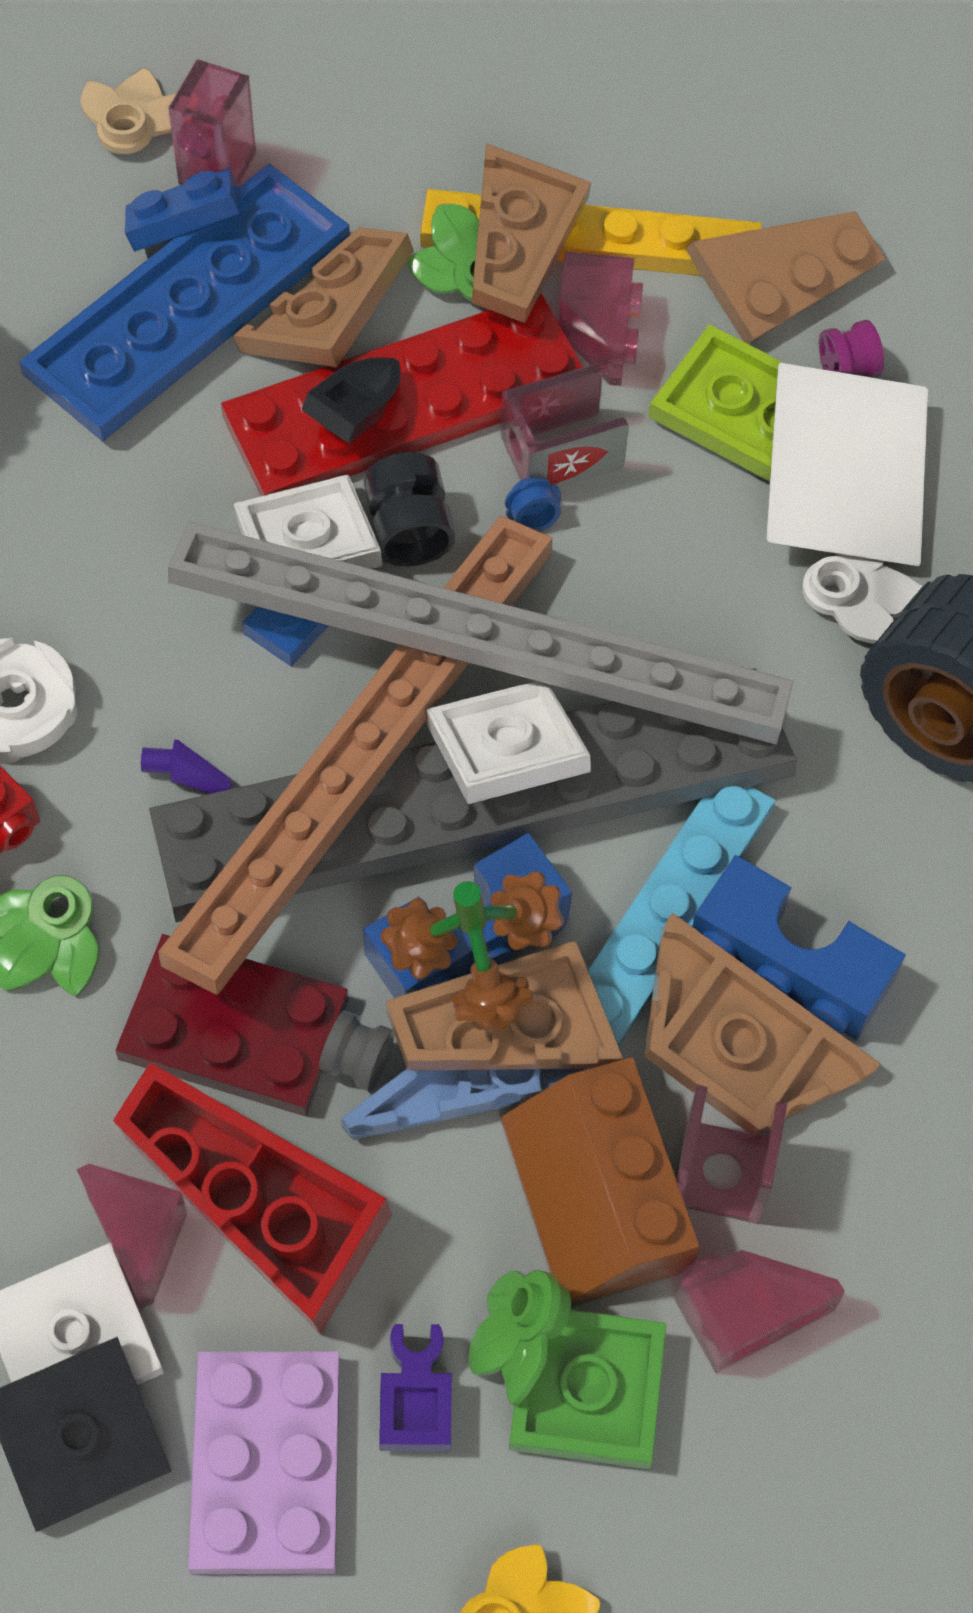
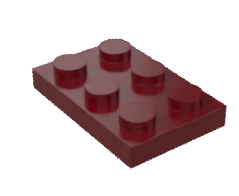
[115,934,349,1117]

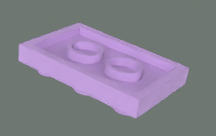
[188,1351,340,1574]

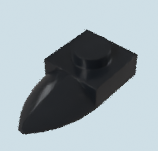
[302,358,401,443]

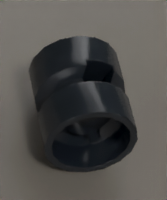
[363,452,455,567]

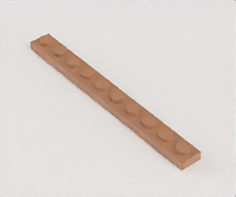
[158,515,553,995]

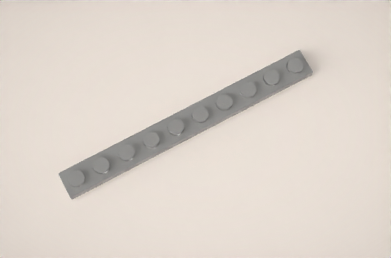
[168,521,794,745]

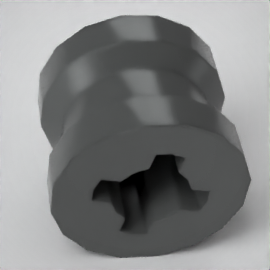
[319,1010,395,1092]

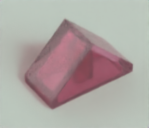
[76,1163,187,1309]

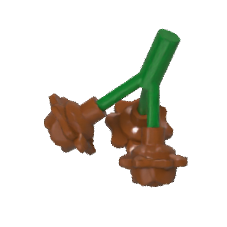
[380,872,564,1032]

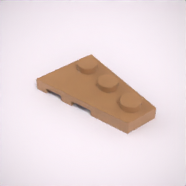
[233,227,414,367]
[386,940,623,1071]

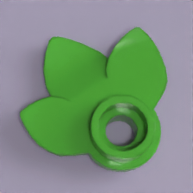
[407,204,479,302]
[0,875,100,996]
[468,1270,571,1406]

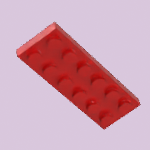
[221,293,583,496]

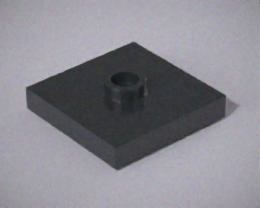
[0,1336,172,1532]

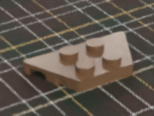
[644,913,881,1136]

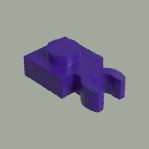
[379,1324,452,1451]

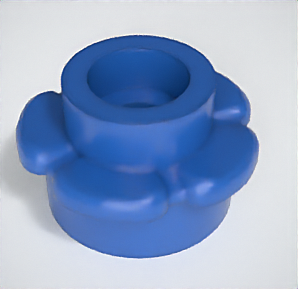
[504,477,561,532]

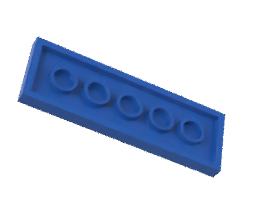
[19,163,350,442]

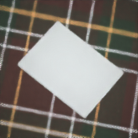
[766,363,928,566]

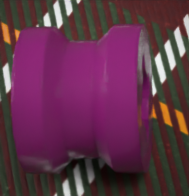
[818,320,884,378]

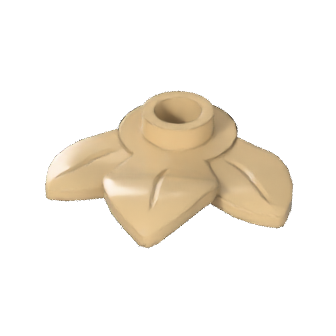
[80,68,192,154]

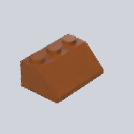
[501,1057,700,1307]

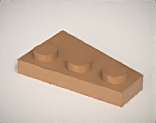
[471,143,591,323]
[685,211,886,344]

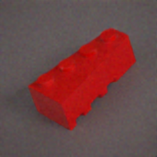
[113,1062,392,1335]

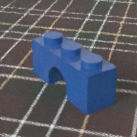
[363,833,572,998]
[692,854,906,1040]

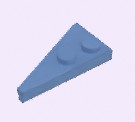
[341,1069,587,1140]

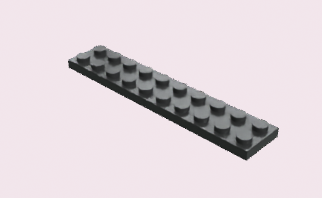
[149,668,797,923]

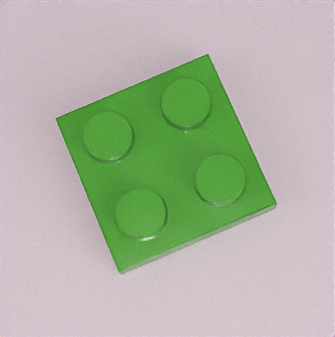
[508,1310,666,1469]

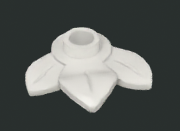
[802,553,922,644]

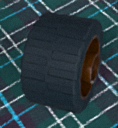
[860,574,973,782]

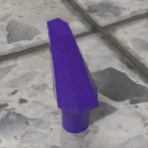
[141,739,233,794]

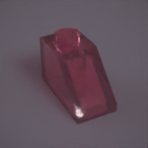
[675,1250,845,1373]

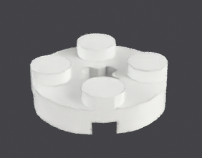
[0,638,78,764]

